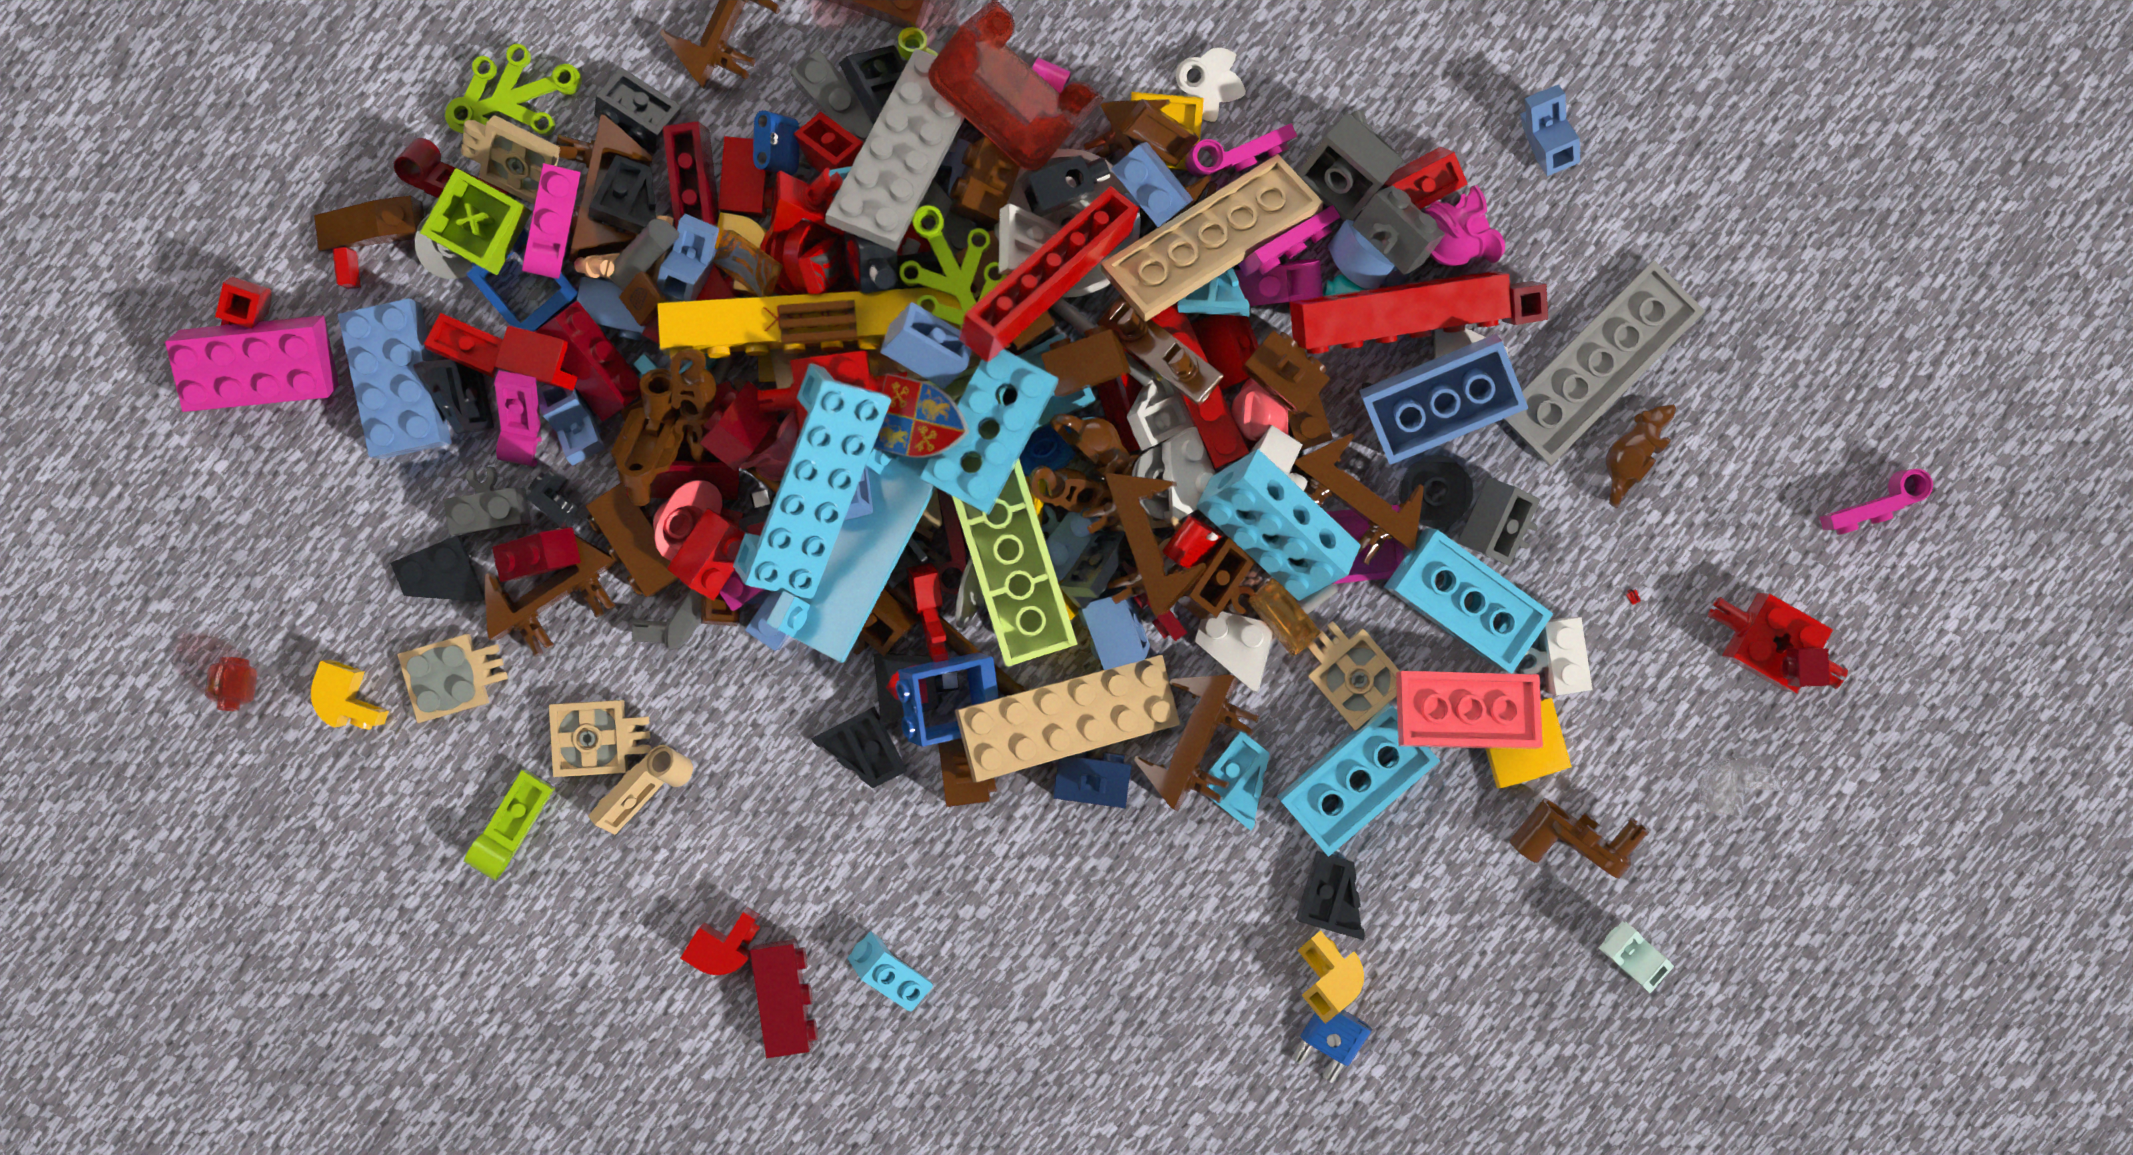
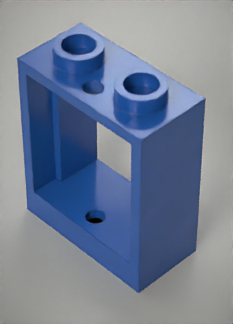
[466,228,579,332]
[896,652,999,747]

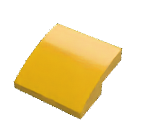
[1485,697,1572,788]

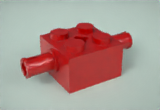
[758,350,908,432]
[1708,593,1848,693]

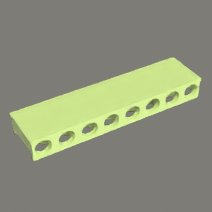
[926,366,1078,667]

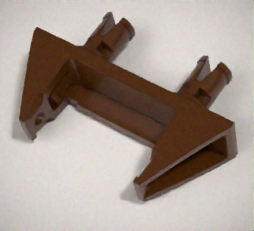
[660,0,785,89]
[1084,99,1212,223]
[556,114,653,262]
[1096,297,1223,406]
[1292,434,1424,566]
[1083,473,1207,616]
[484,527,617,657]
[1134,674,1260,812]

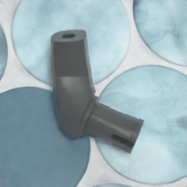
[632,588,701,650]

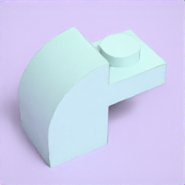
[1599,921,1674,993]

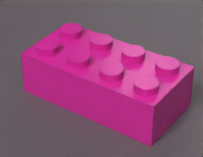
[165,315,339,412]

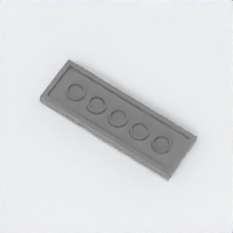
[826,48,983,251]
[1502,260,1705,466]

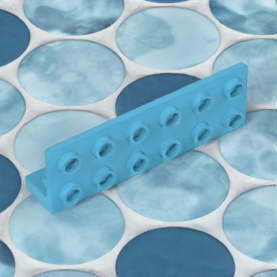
[733,364,891,599]
[766,448,936,663]

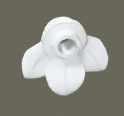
[1176,48,1246,122]

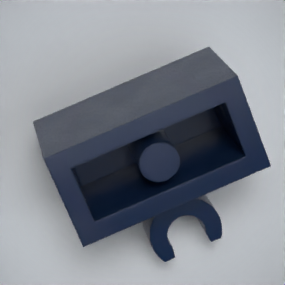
[1053,751,1132,808]

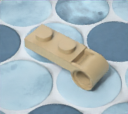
[588,745,693,835]

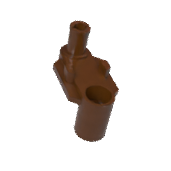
[611,368,687,506]
[1509,798,1649,879]

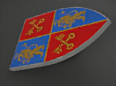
[873,374,969,458]

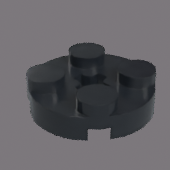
[1399,455,1473,528]

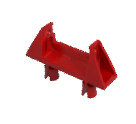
[771,168,903,256]

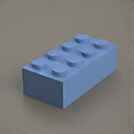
[338,298,452,459]
[1359,334,1529,465]

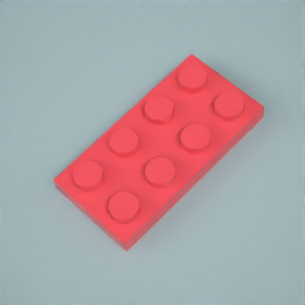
[1396,671,1543,749]

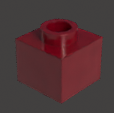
[1502,281,1548,325]
[1782,647,1830,687]

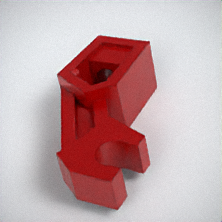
[907,563,949,663]

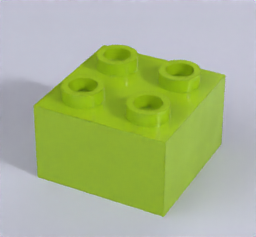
[420,168,533,275]

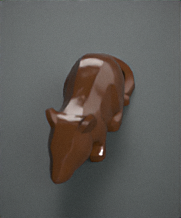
[670,348,717,463]
[1606,404,1676,508]
[1049,413,1140,480]
[1029,465,1113,519]

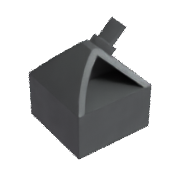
[1297,110,1403,221]

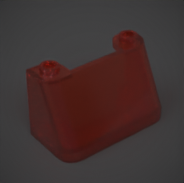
[928,0,1105,171]

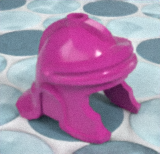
[1424,185,1505,266]

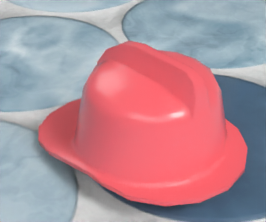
[1231,378,1289,450]
[653,480,722,561]

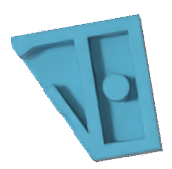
[1178,268,1250,316]
[1207,731,1270,831]

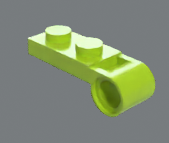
[463,769,555,881]

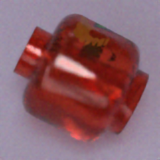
[205,657,258,712]

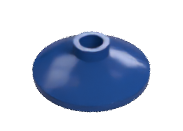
[1019,424,1076,477]

